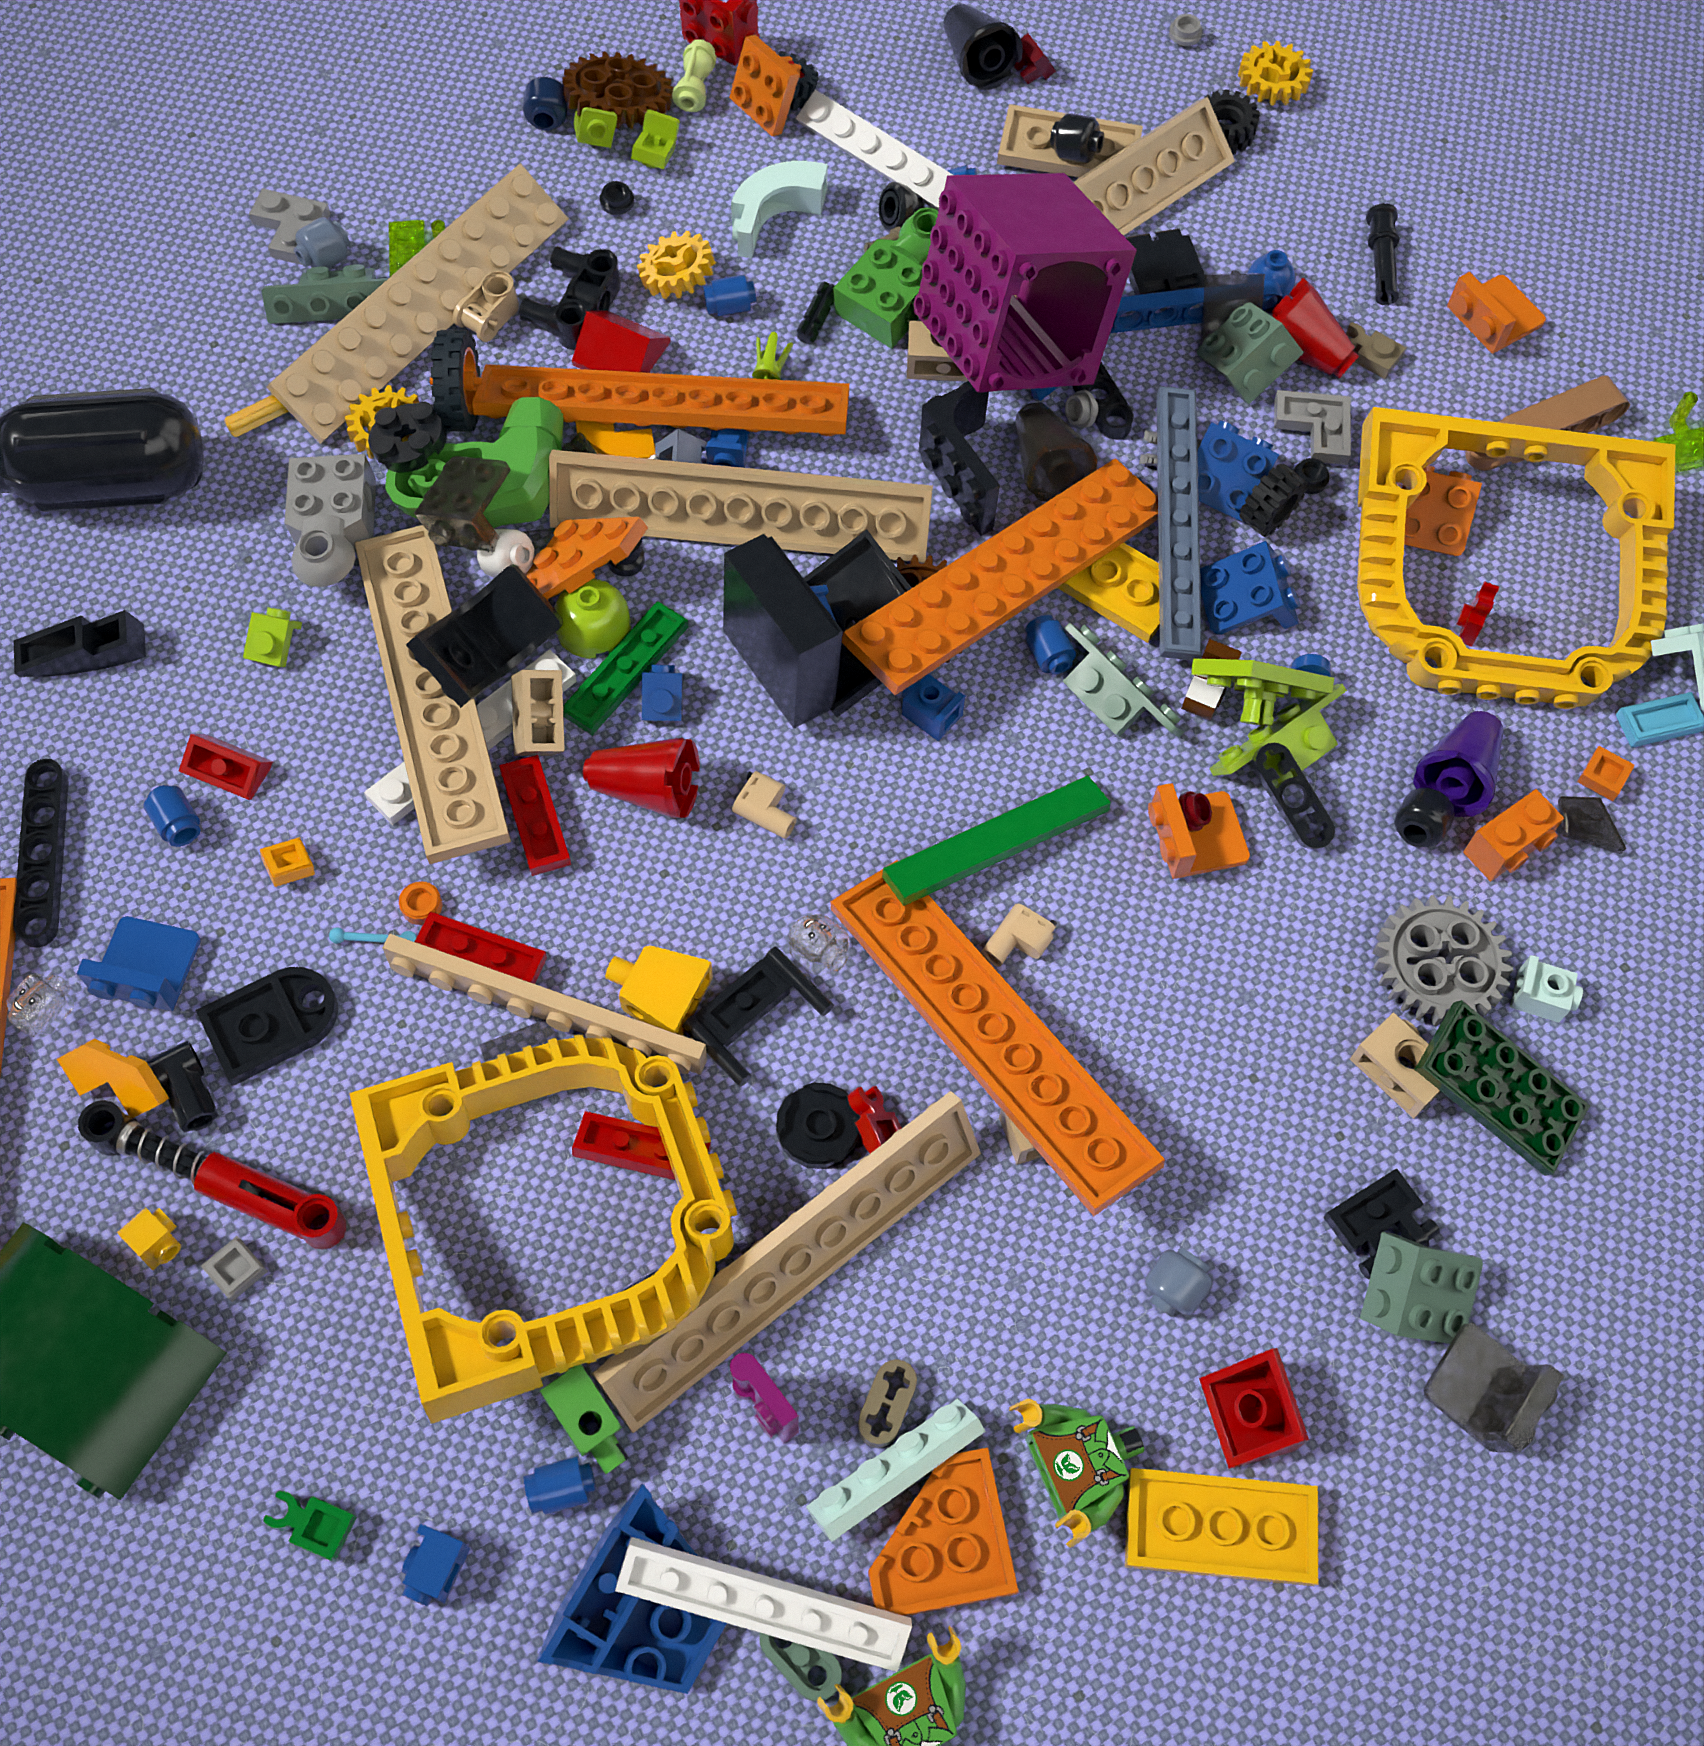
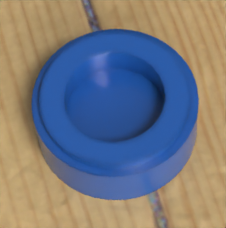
[1291,654,1331,677]

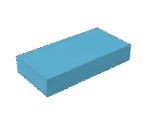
[1616,692,1704,748]

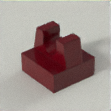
[1014,33,1056,84]

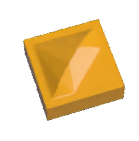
[260,837,315,887]

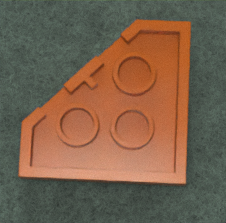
[525,517,648,603]
[868,1447,1019,1616]

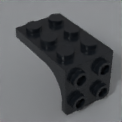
[919,381,1000,536]
[406,564,563,708]

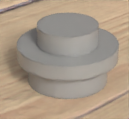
[1169,14,1203,46]
[1065,390,1098,428]

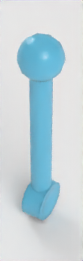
[329,927,417,944]

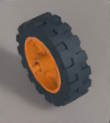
[430,330,483,432]

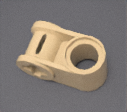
[453,270,519,342]

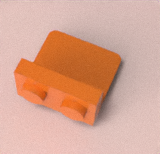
[1447,272,1546,354]
[1397,465,1482,556]
[1148,783,1250,879]

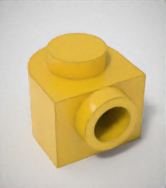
[117,1207,181,1271]

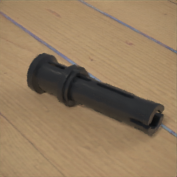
[1366,203,1400,305]

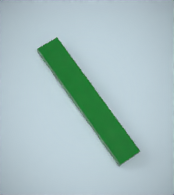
[882,775,1111,906]

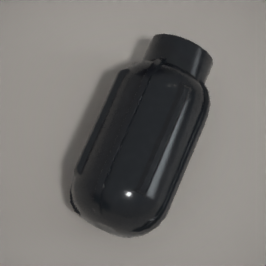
[0,388,204,512]

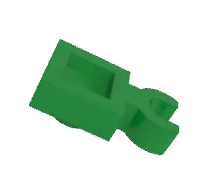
[263,1491,357,1563]

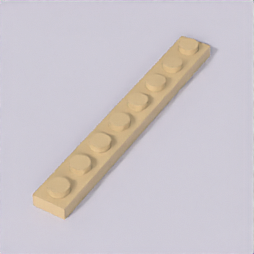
[382,934,707,1075]

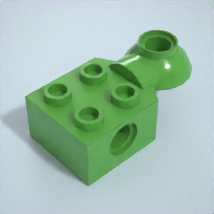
[833,207,938,349]

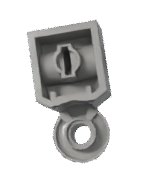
[284,454,376,587]

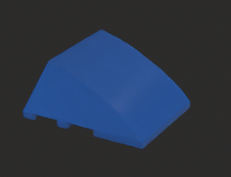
[536,1484,727,1694]

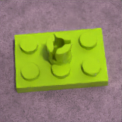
[1191,658,1334,726]

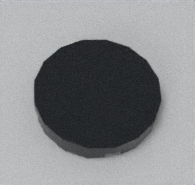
[776,1082,861,1169]

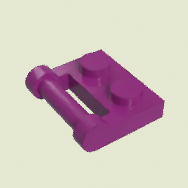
[730,1353,799,1444]

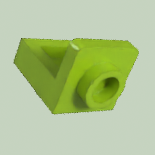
[573,107,617,148]
[631,110,680,169]
[243,607,302,667]

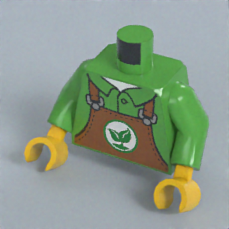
[1009,1398,1145,1548]
[817,1626,966,1746]

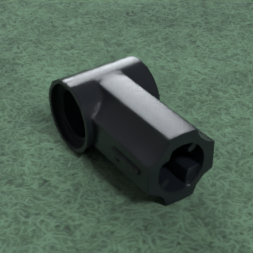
[146,1040,219,1133]

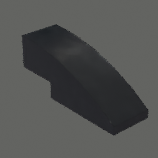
[13,610,146,677]

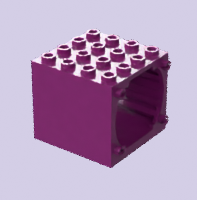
[914,173,1137,392]

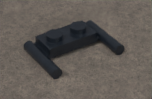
[682,946,834,1087]

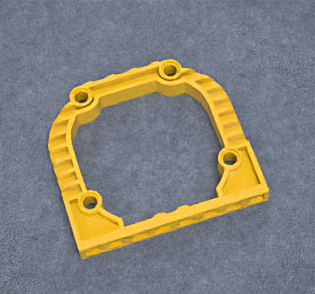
[1357,407,1675,709]
[349,1035,738,1424]

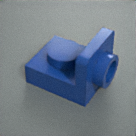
[706,428,750,468]

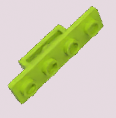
[1209,684,1347,787]

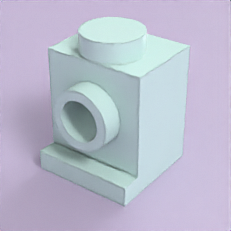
[1510,955,1583,1023]

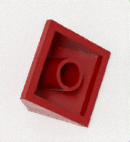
[572,311,671,373]
[1199,1348,1309,1469]

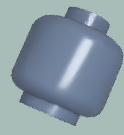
[294,217,350,269]
[1145,1247,1213,1317]

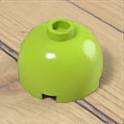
[554,579,631,659]

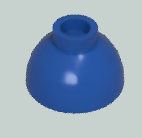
[1246,250,1296,299]

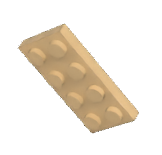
[997,104,1143,178]

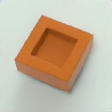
[1577,746,1635,801]

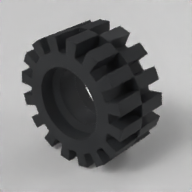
[1204,90,1260,155]
[1239,463,1308,537]

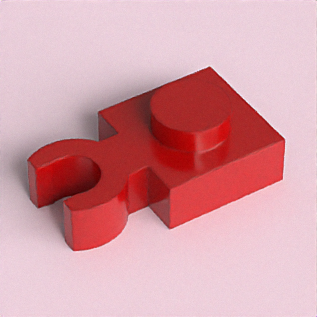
[1456,581,1500,647]
[847,1086,902,1154]

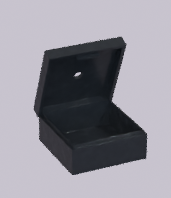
[723,530,912,729]

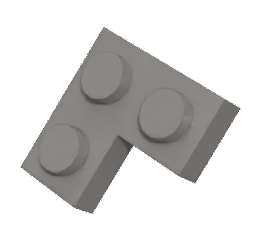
[249,188,331,265]
[1274,390,1351,465]

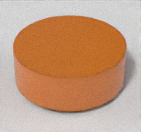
[399,881,443,925]

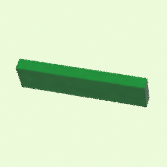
[563,601,689,736]

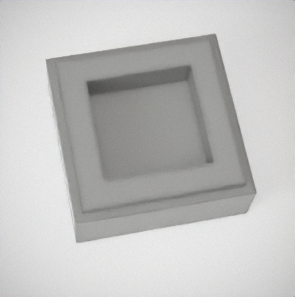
[201,1236,268,1302]

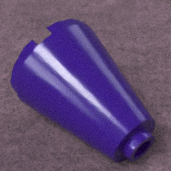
[1413,711,1503,817]

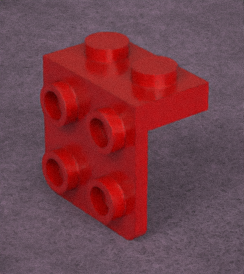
[679,0,760,66]

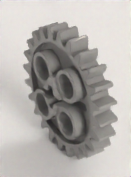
[1373,895,1513,1026]

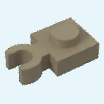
[1346,322,1407,379]

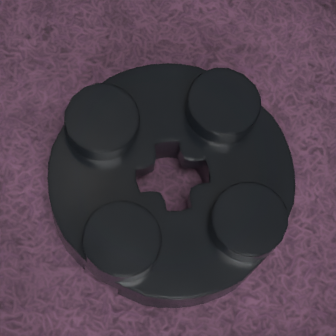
[368,402,447,473]

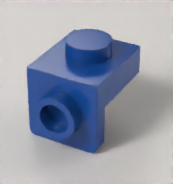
[642,665,684,721]

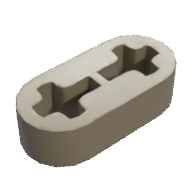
[858,1359,917,1448]

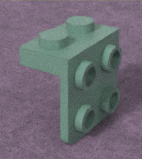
[1196,302,1304,404]
[1360,1232,1483,1345]

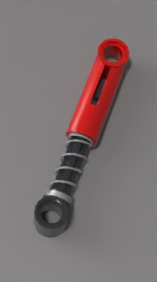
[78,1100,347,1250]

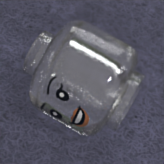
[788,914,850,976]
[6,972,74,1037]

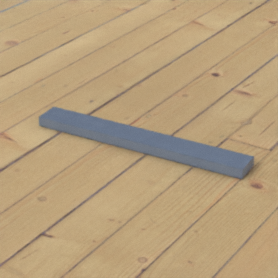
[1156,386,1202,660]

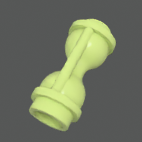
[672,40,717,112]

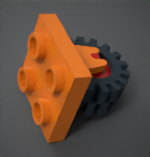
[729,35,819,137]

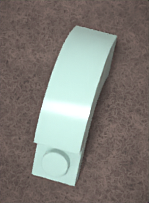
[731,161,828,258]

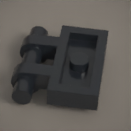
[1323,1168,1440,1279]

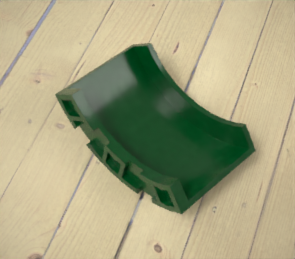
[0,1222,227,1501]

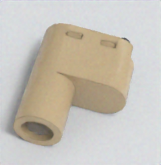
[732,771,797,839]
[981,903,1057,966]

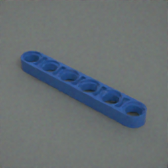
[1110,280,1283,334]

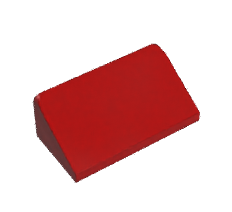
[178,734,273,800]

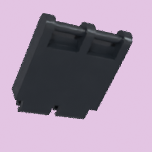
[1125,228,1209,295]

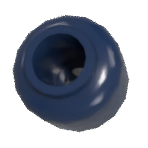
[522,77,568,131]

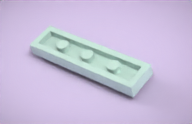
[806,1399,985,1542]

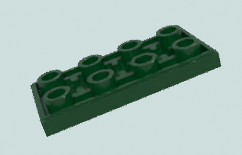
[1414,1000,1590,1176]

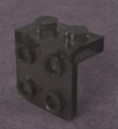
[414,456,510,552]
[1423,1323,1564,1453]

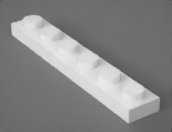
[796,90,953,211]
[364,649,577,826]
[615,1537,912,1672]

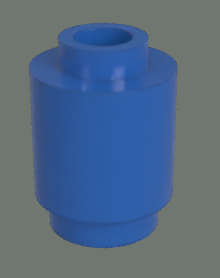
[703,274,757,317]
[1025,615,1076,675]
[143,785,201,847]
[524,1456,596,1515]

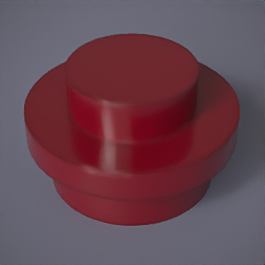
[1178,791,1212,832]

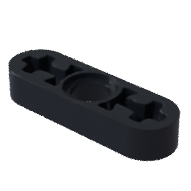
[1252,743,1335,849]

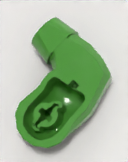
[385,397,564,531]

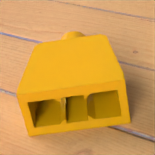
[605,945,713,1036]

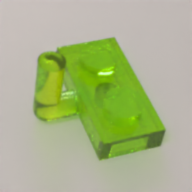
[389,220,446,277]
[1652,392,1704,473]

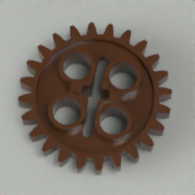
[562,51,673,129]

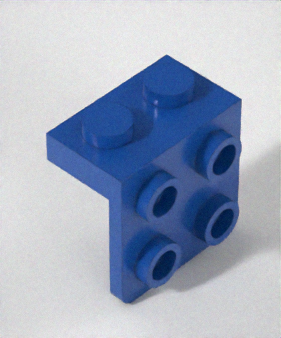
[1197,420,1279,521]
[1200,541,1300,635]
[76,916,201,1011]

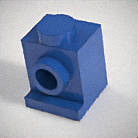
[901,674,965,741]
[402,1523,470,1607]

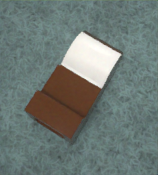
[1181,639,1242,721]

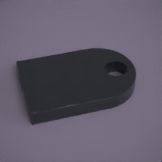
[195,967,338,1086]

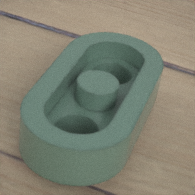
[759,1633,842,1702]

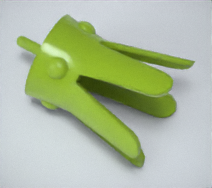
[752,331,793,380]

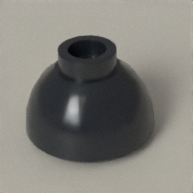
[878,182,925,232]

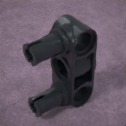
[519,246,621,350]

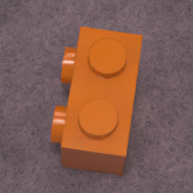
[1463,789,1564,882]

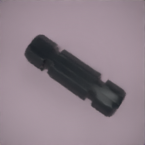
[797,281,835,344]

